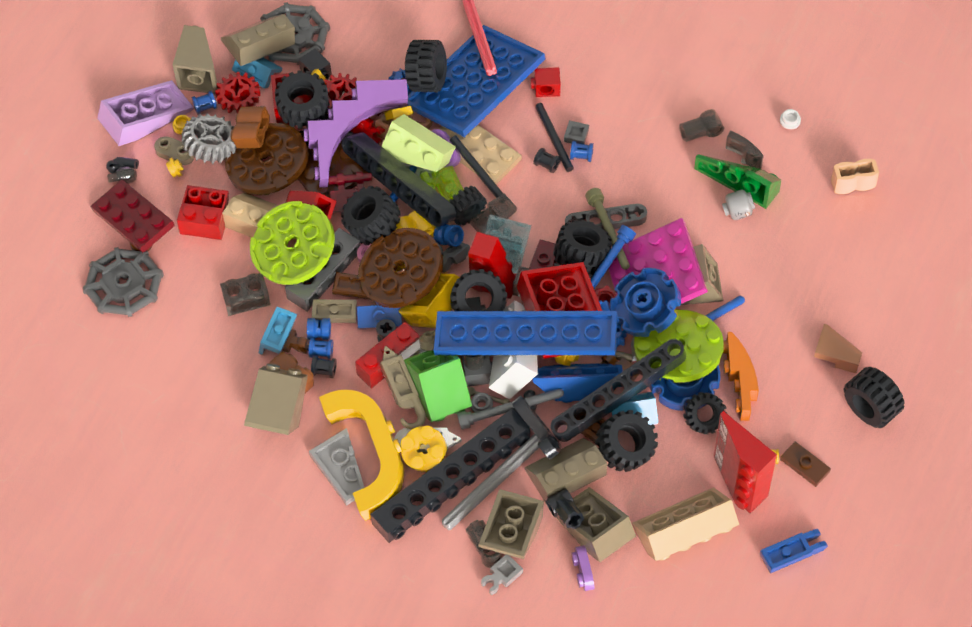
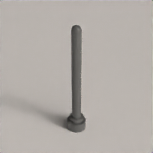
[457,389,564,430]

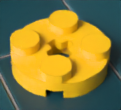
[401,425,447,472]

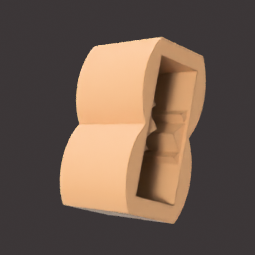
[831,159,879,194]

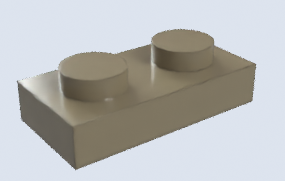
[312,299,357,323]

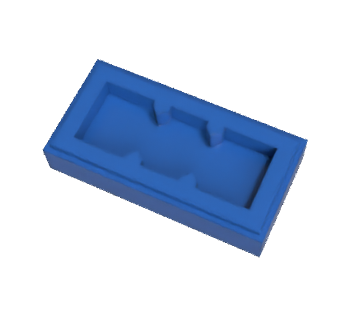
[357,305,402,328]

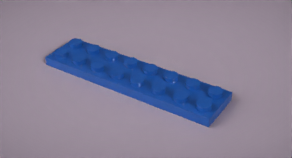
[434,311,618,355]

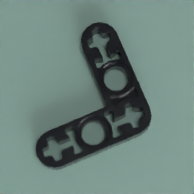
[512,395,562,460]

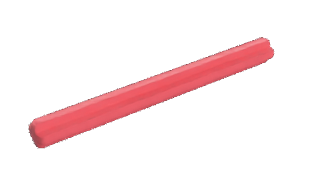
[462,0,497,76]

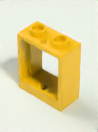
[399,273,460,328]

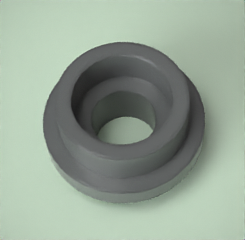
[471,393,493,412]

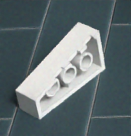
[489,300,538,399]

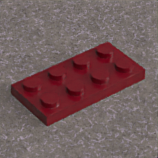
[90,179,175,253]

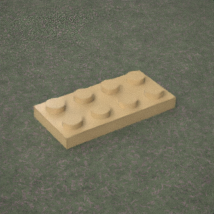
[440,125,522,185]

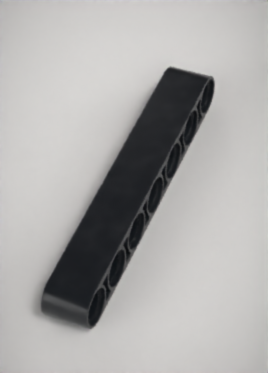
[341,132,457,227]
[550,339,686,442]

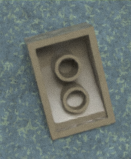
[556,487,636,562]
[479,489,544,559]

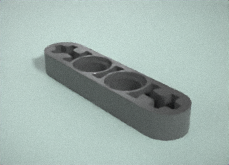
[565,204,647,230]

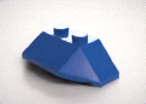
[533,363,623,403]

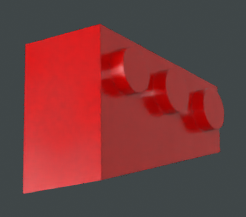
[468,232,519,299]

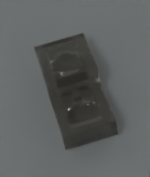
[726,130,764,169]
[470,193,517,234]

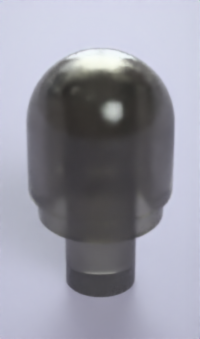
[107,166,137,183]

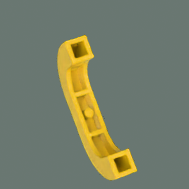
[319,390,404,521]

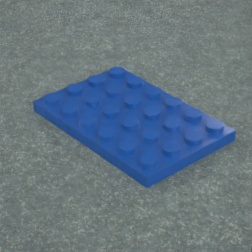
[407,25,546,137]

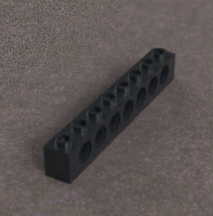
[371,408,530,543]

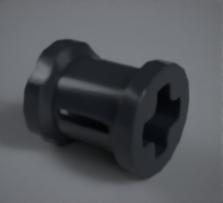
[533,148,561,173]
[376,319,396,342]
[311,355,337,378]

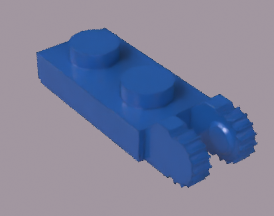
[760,529,828,573]

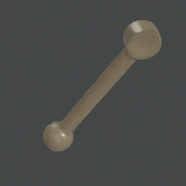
[468,387,510,405]

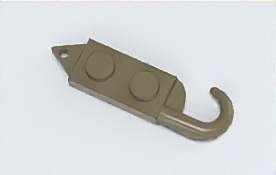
[380,346,426,430]

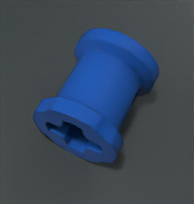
[191,91,217,115]
[570,141,594,162]
[308,338,334,359]

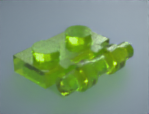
[420,166,464,201]

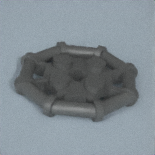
[260,2,330,65]
[82,247,164,317]

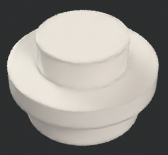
[780,109,801,129]

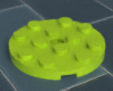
[250,201,335,285]
[634,310,724,383]

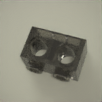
[220,273,271,316]

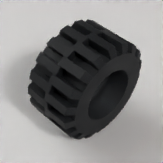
[405,40,447,92]
[275,70,330,129]
[341,186,401,246]
[553,220,612,275]
[450,269,507,311]
[844,367,905,428]
[595,410,658,472]

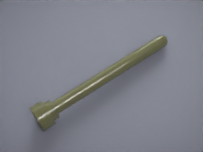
[585,188,630,270]

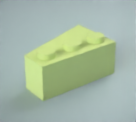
[382,114,456,172]

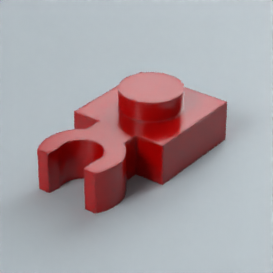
[350,118,385,144]

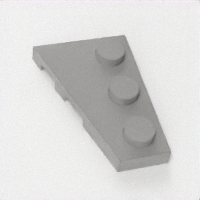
[309,428,365,506]

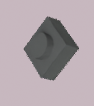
[564,120,589,144]

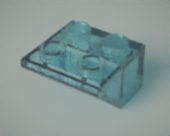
[484,215,532,274]

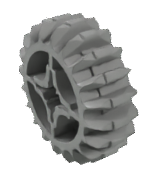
[181,113,236,164]

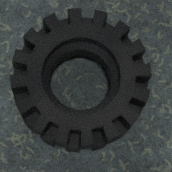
[449,186,487,226]
[683,392,727,434]

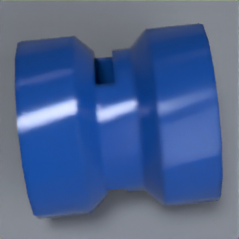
[434,224,464,247]
[307,318,331,340]

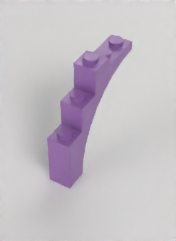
[304,79,408,188]

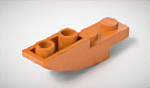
[723,332,759,421]

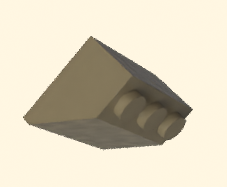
[221,14,295,66]
[525,438,607,505]

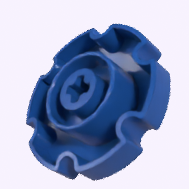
[610,268,681,337]
[649,365,721,411]

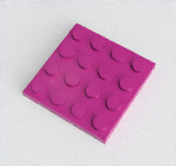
[609,218,708,304]

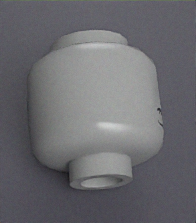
[722,190,755,220]

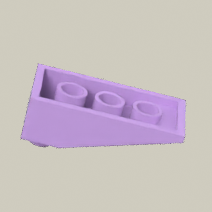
[97,80,193,146]

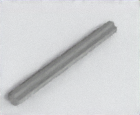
[442,434,540,530]

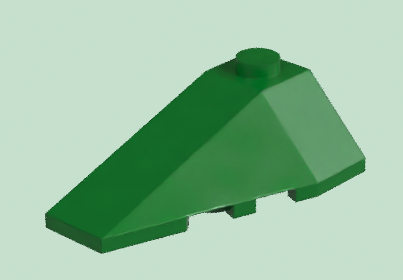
[694,154,781,209]

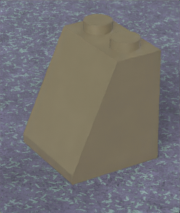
[172,25,218,94]
[681,244,724,305]
[244,364,308,435]

